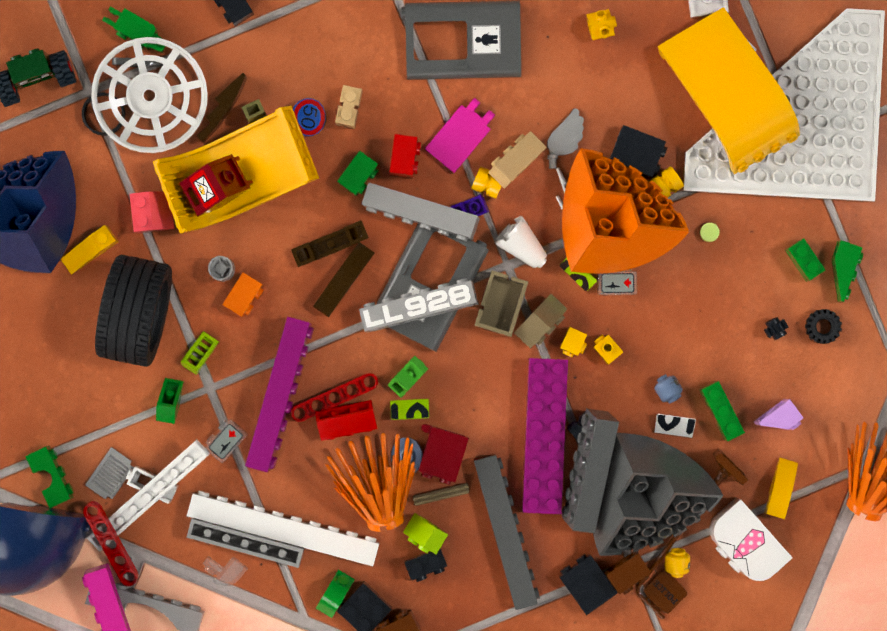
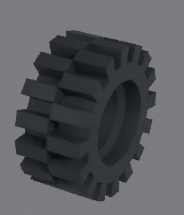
[805,309,842,344]

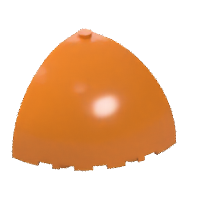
[562,148,689,274]

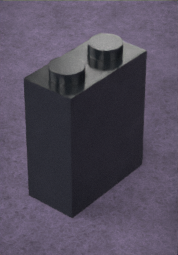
[610,125,668,179]
[559,554,618,616]

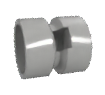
[208,256,235,282]

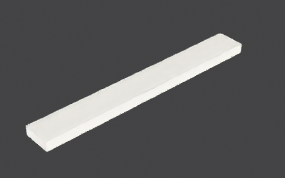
[87,440,210,552]

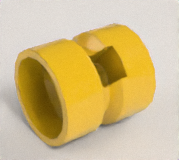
[471,166,501,199]
[648,166,684,198]

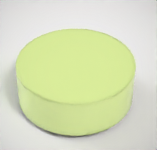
[700,223,720,242]

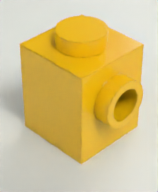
[560,327,587,358]
[593,334,623,365]

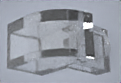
[202,556,248,586]

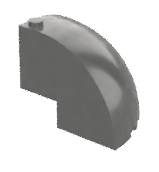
[593,433,723,556]

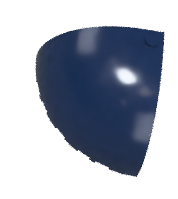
[0,151,76,273]
[0,502,91,596]

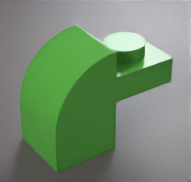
[387,356,428,398]

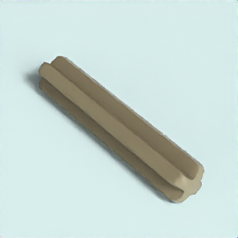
[413,483,469,506]

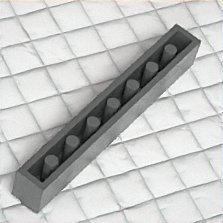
[474,454,540,610]

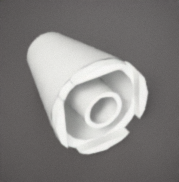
[495,216,547,268]

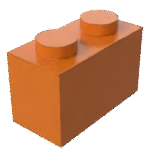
[222,272,264,317]

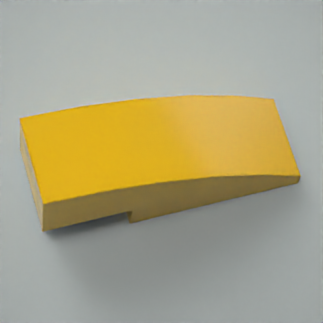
[764,457,798,519]

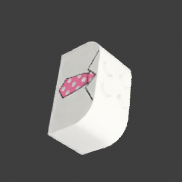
[709,498,792,581]

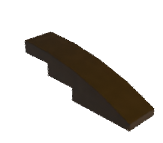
[197,73,247,143]
[313,242,375,318]

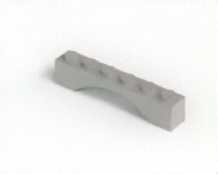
[85,583,205,631]

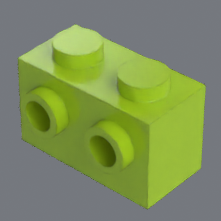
[403,513,448,554]

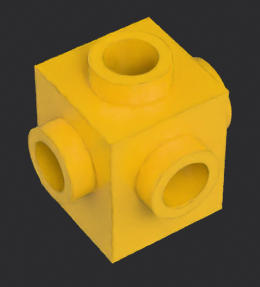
[586,9,617,40]

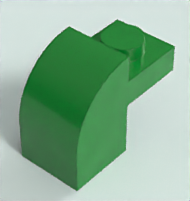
[316,569,355,618]

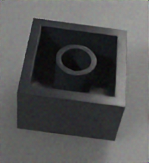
[337,581,392,631]

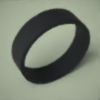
[82,92,125,136]

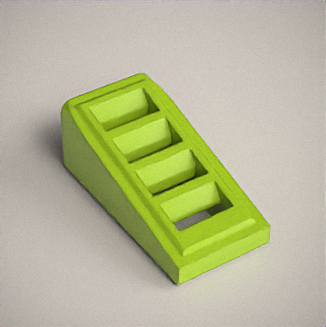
[181,331,219,375]

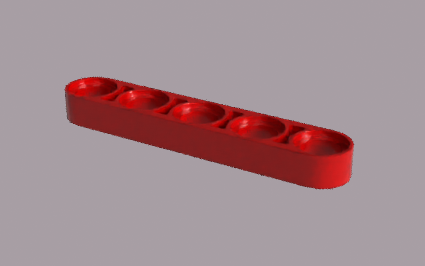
[291,373,379,422]
[83,501,139,586]

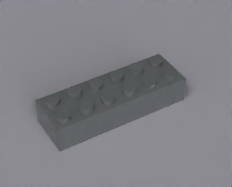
[561,408,619,533]

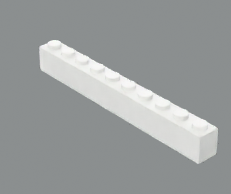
[187,490,379,566]

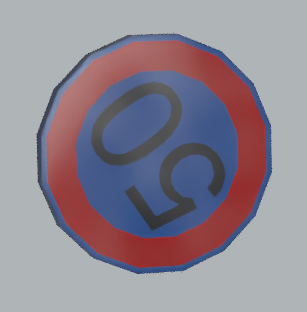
[293,98,326,136]

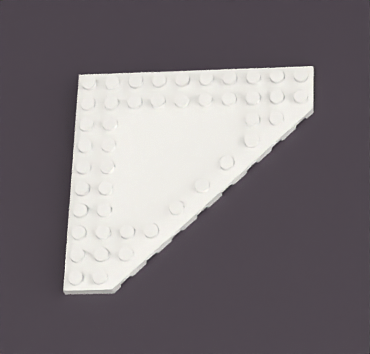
[683,9,885,202]

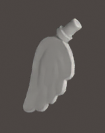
[547,108,584,169]

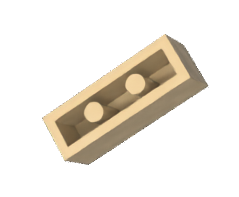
[488,131,547,189]

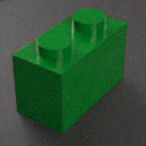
[337,151,379,196]
[785,238,825,282]

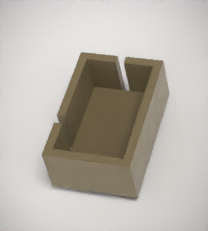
[474,270,528,337]

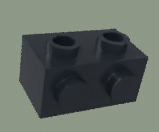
[404,548,447,582]

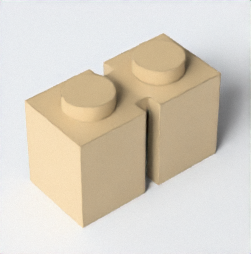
[335,85,363,129]

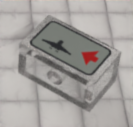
[597,269,637,295]
[205,419,249,464]

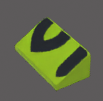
[560,258,597,291]
[390,399,429,420]

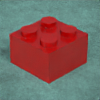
[389,134,421,179]

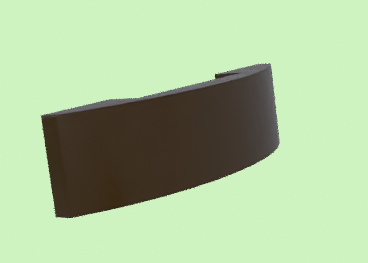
[291,220,369,267]

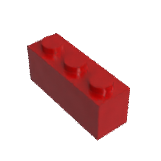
[315,400,378,441]

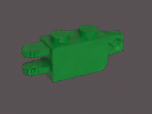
[102,6,166,53]

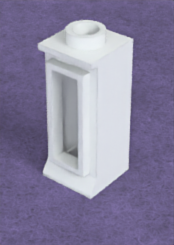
[126,466,179,504]

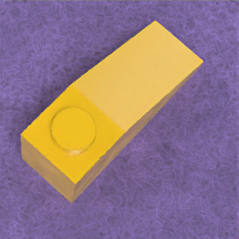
[61,225,119,275]

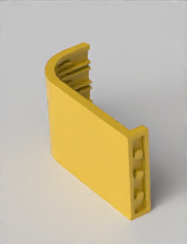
[658,7,800,175]
[153,106,319,234]

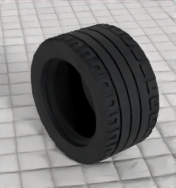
[95,254,172,367]

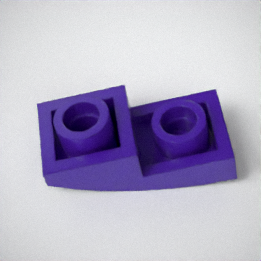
[451,194,489,217]

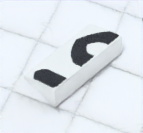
[654,414,696,438]

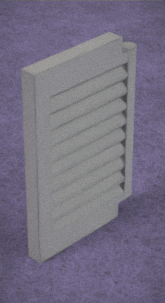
[85,447,134,499]

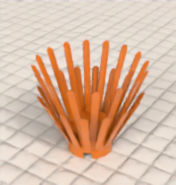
[846,421,887,522]
[325,433,416,532]

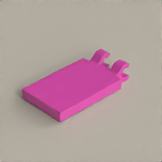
[425,98,495,173]

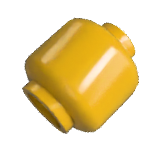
[665,548,690,578]

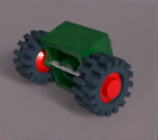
[0,48,76,107]

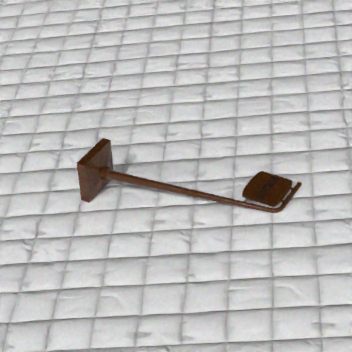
[636,448,748,620]

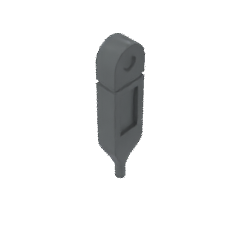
[112,57,163,68]

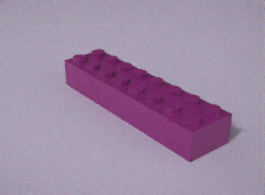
[245,316,314,473]
[522,358,568,514]

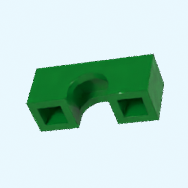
[699,381,745,442]
[25,446,74,509]

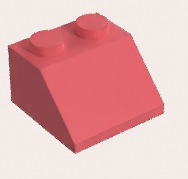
[130,191,175,233]

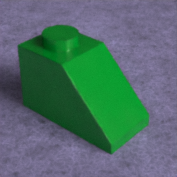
[156,378,184,424]

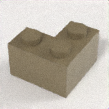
[514,294,567,349]

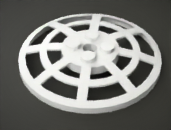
[91,37,208,153]

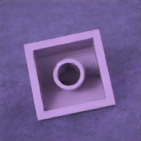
[753,399,803,430]

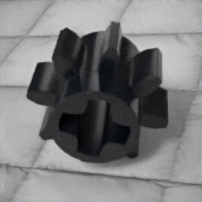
[764,317,789,340]

